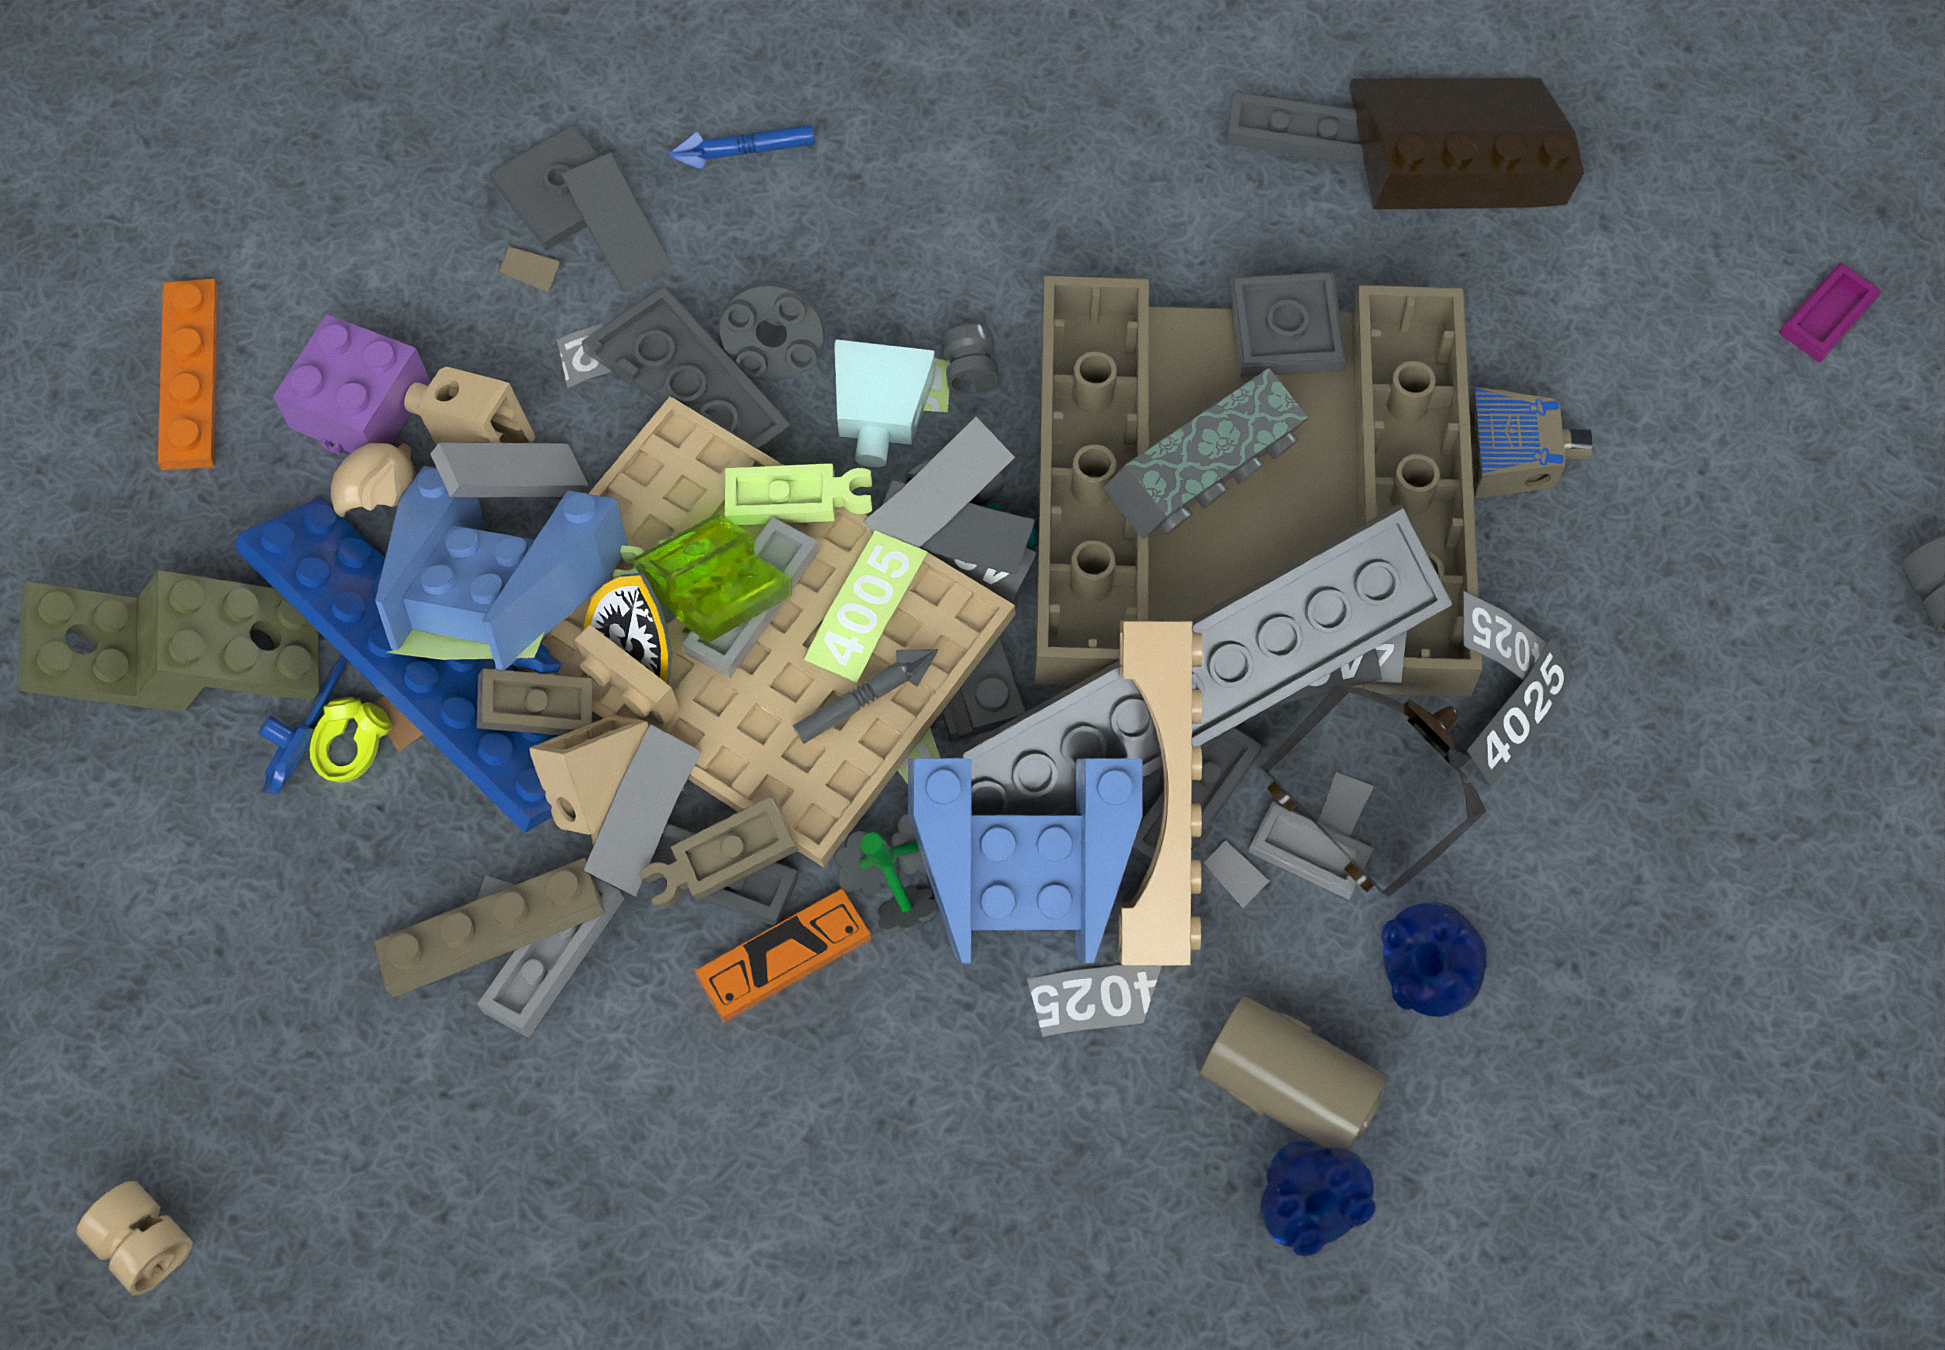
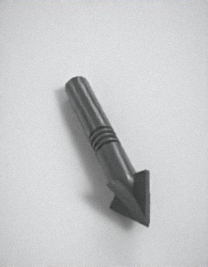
[792,649,939,744]

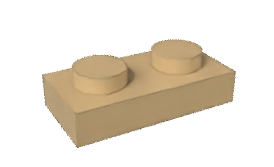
[575,624,680,725]

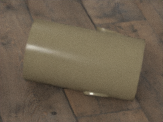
[1199,995,1389,1159]

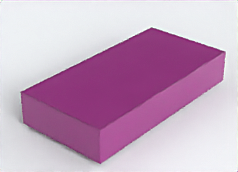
[1778,262,1882,363]

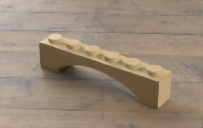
[1118,621,1203,965]

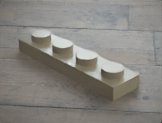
[374,858,605,998]

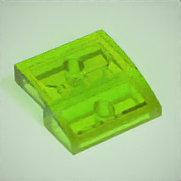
[634,513,792,643]

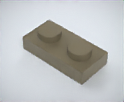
[477,668,593,735]

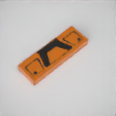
[695,889,871,1023]

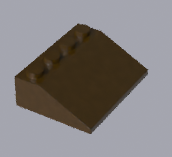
[1349,78,1584,210]

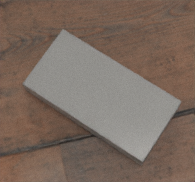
[1248,801,1374,900]

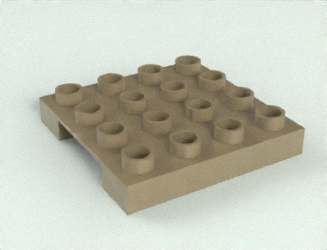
[1035,276,1482,697]

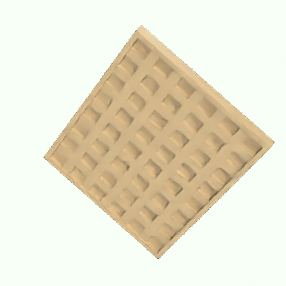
[517,396,1016,867]

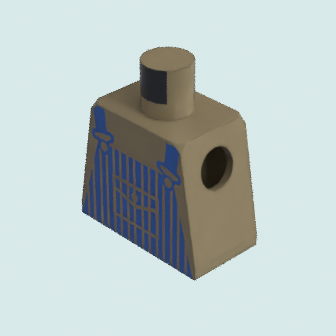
[1469,387,1592,498]

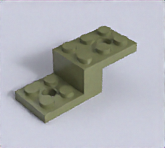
[18,570,319,711]

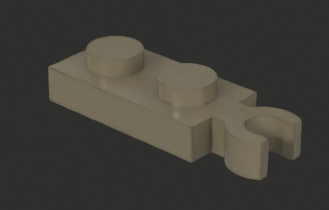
[639,796,799,909]

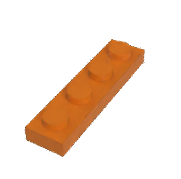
[158,279,218,470]

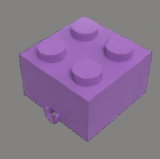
[273,314,431,454]

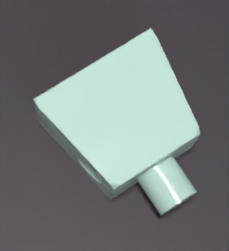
[835,340,935,467]

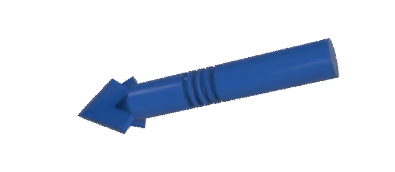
[667,125,815,169]

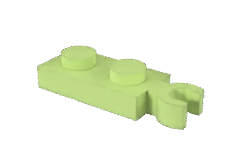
[725,463,872,526]

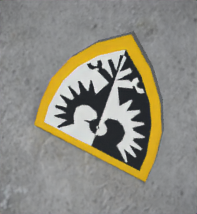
[583,573,680,684]

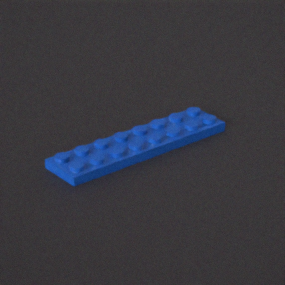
[234,497,561,833]

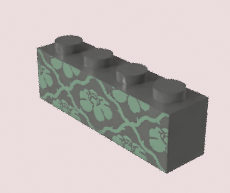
[1103,368,1309,539]

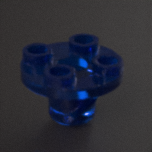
[1381,902,1487,1017]
[1260,1141,1376,1257]

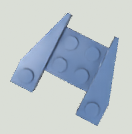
[375,466,628,671]
[908,758,1142,964]

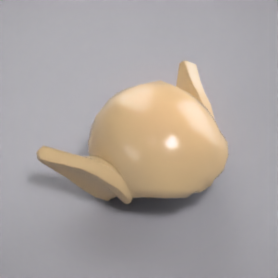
[331,443,417,518]

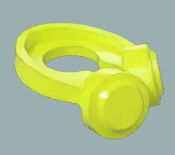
[310,697,393,783]

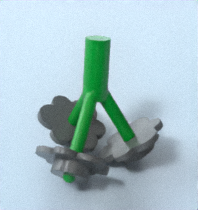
[834,814,939,933]

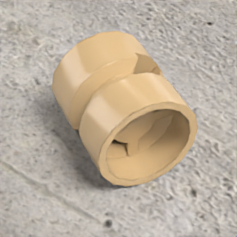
[76,1181,193,1296]

